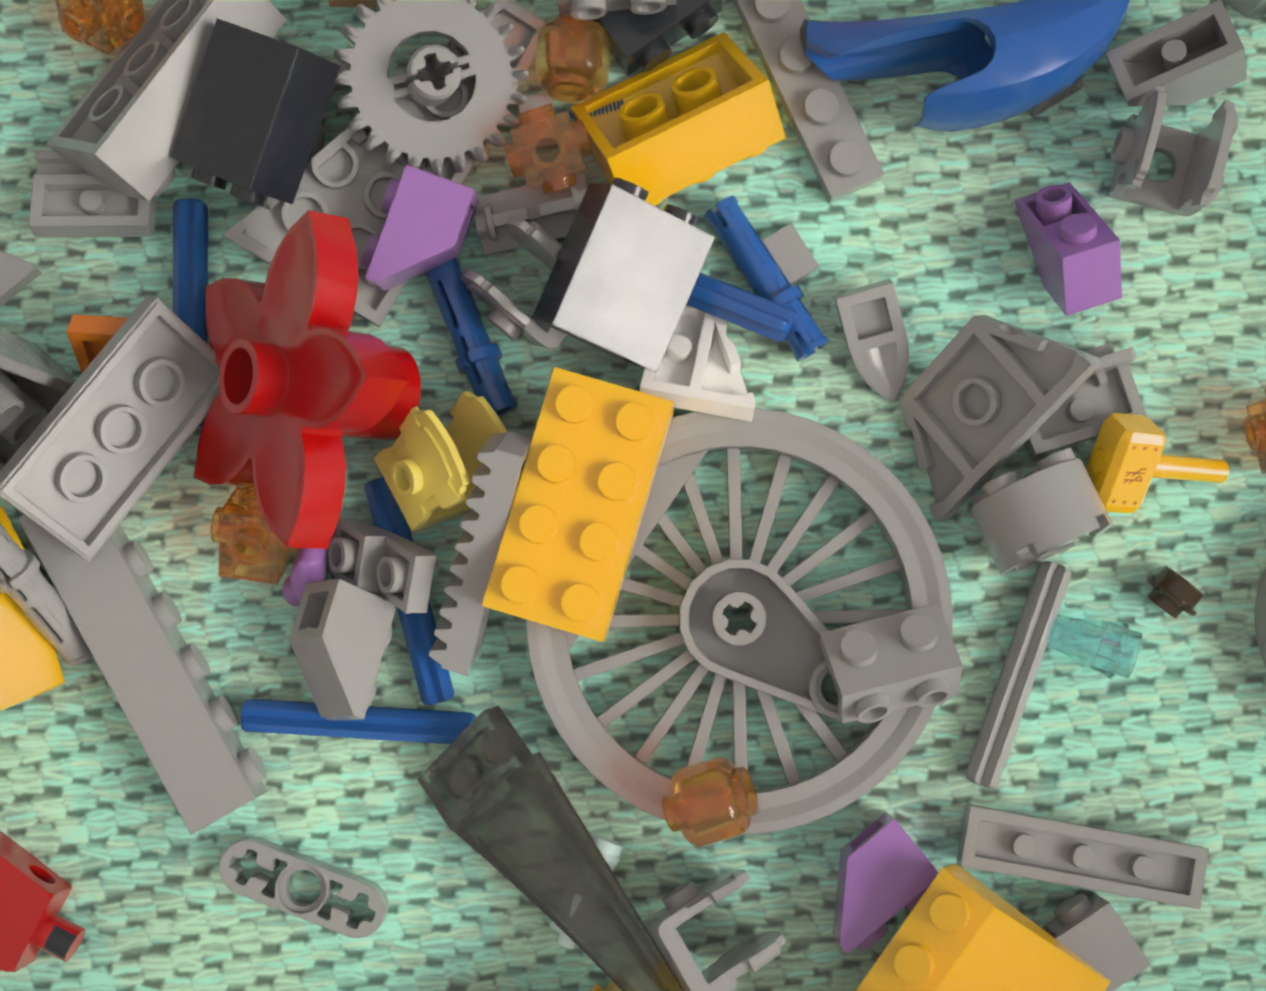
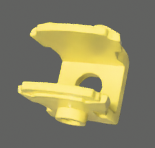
[373,391,507,532]

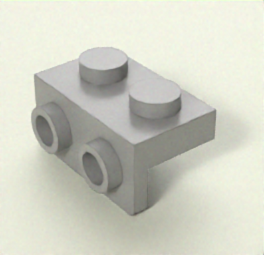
[1025,343,1147,458]
[820,603,963,723]

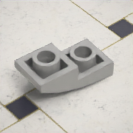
[328,517,437,614]

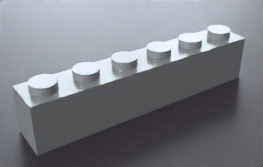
[18,515,268,834]

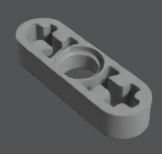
[219,836,389,938]

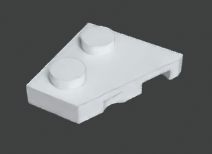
[639,305,756,422]

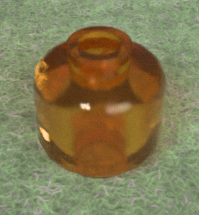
[533,15,612,104]
[662,757,759,847]

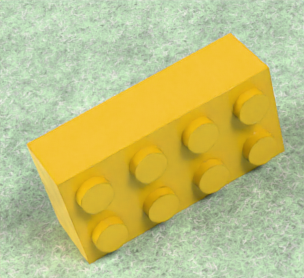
[482,367,674,642]

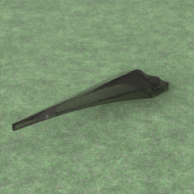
[417,705,684,991]

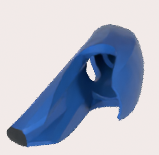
[800,0,1129,132]

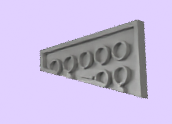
[223,0,552,327]

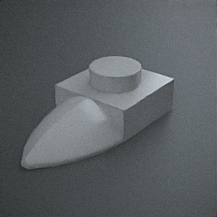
[833,279,909,402]

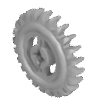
[333,0,529,176]

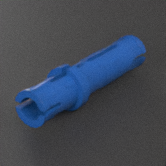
[703,196,829,362]
[425,258,518,417]

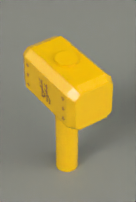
[1086,413,1229,514]

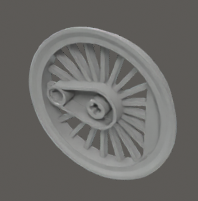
[526,408,952,834]

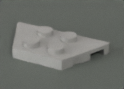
[899,315,1102,522]

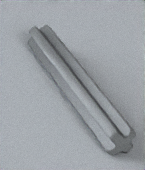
[965,561,1072,788]

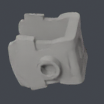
[1108,86,1238,216]
[460,217,567,349]
[637,869,787,991]

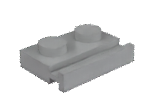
[29,151,156,237]

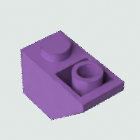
[361,165,479,291]
[1015,182,1122,316]
[833,812,939,955]

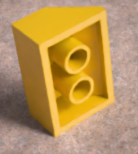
[571,32,786,206]

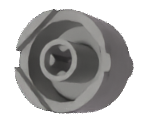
[970,448,1113,575]

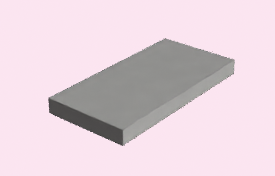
[0,295,220,562]

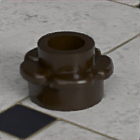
[1147,565,1205,619]

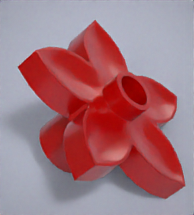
[193,210,421,549]

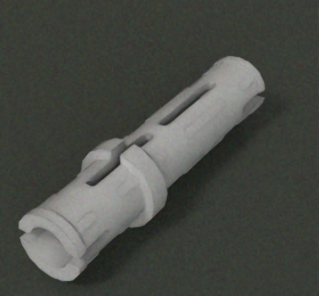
[0,523,93,666]

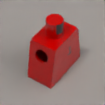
[0,832,86,972]

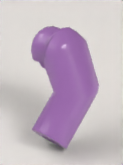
[282,528,336,607]

